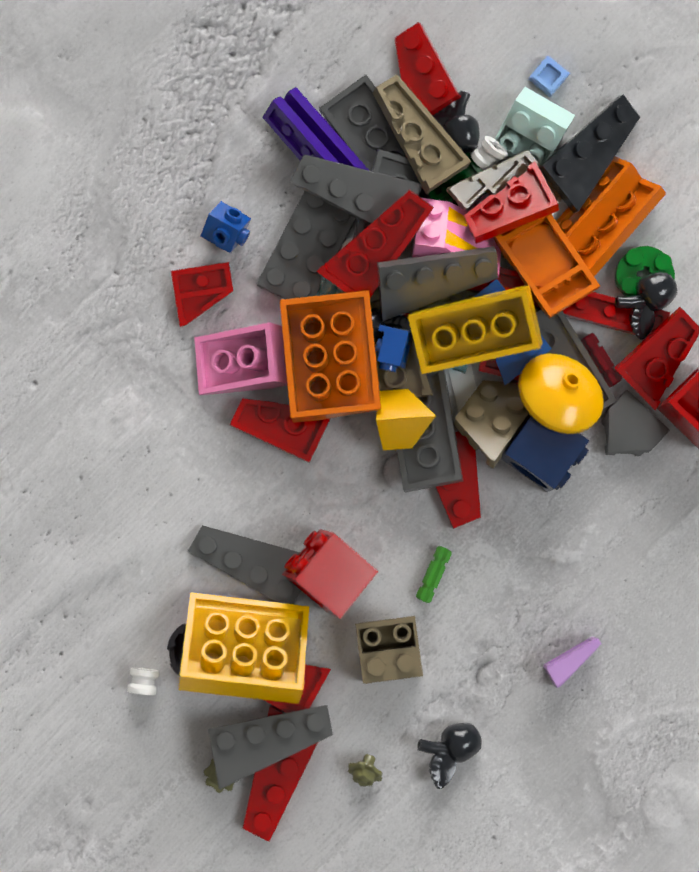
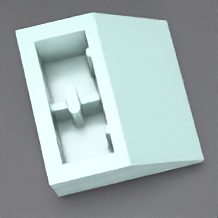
[495,87,575,165]

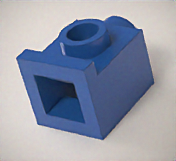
[375,325,413,373]

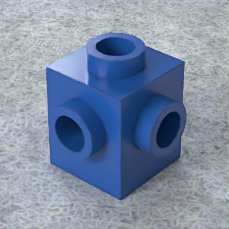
[200,201,251,253]

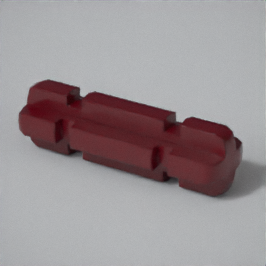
[580,333,622,388]

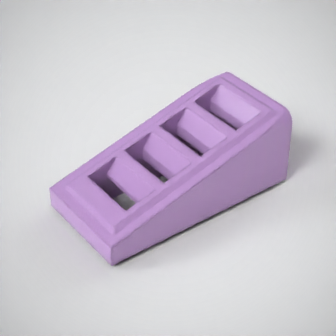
[543,636,601,688]

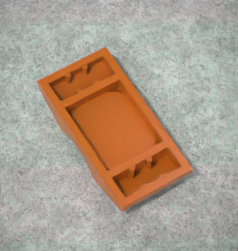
[493,214,600,319]

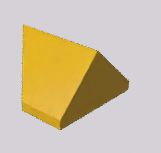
[376,389,436,450]

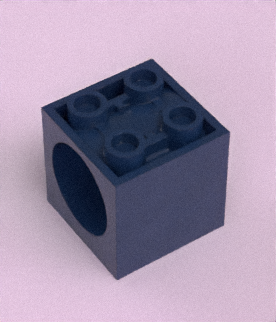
[501,416,590,492]

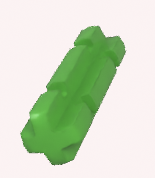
[416,546,452,603]

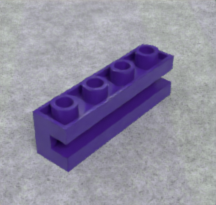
[262,87,370,171]

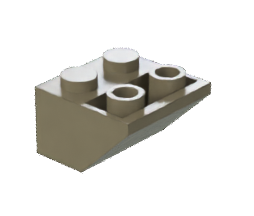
[355,616,423,684]

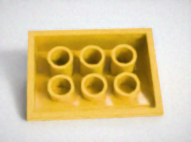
[178,593,310,704]

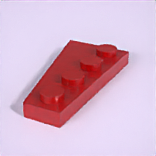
[316,190,434,298]
[242,705,318,842]

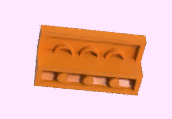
[556,156,666,277]

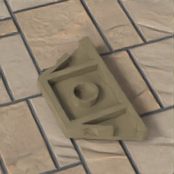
[454,380,531,469]

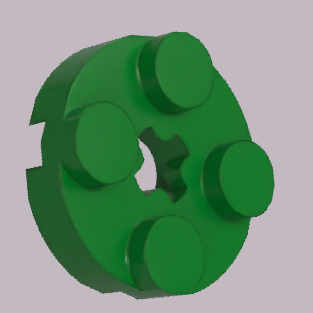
[615,246,675,297]

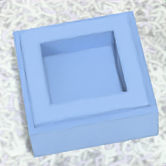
[528,55,570,98]

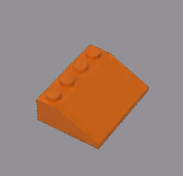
[280,290,381,423]

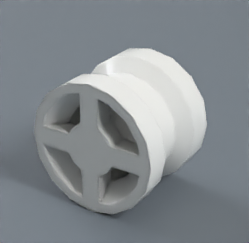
[471,136,508,170]
[127,667,160,695]

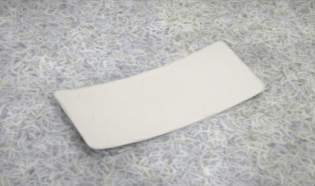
[448,364,477,411]

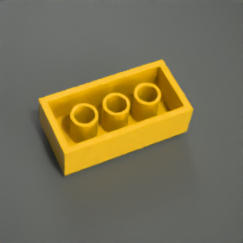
[408,285,543,374]

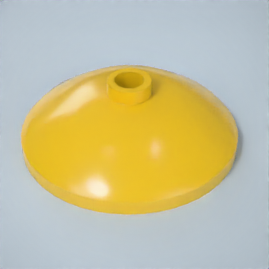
[518,353,604,434]

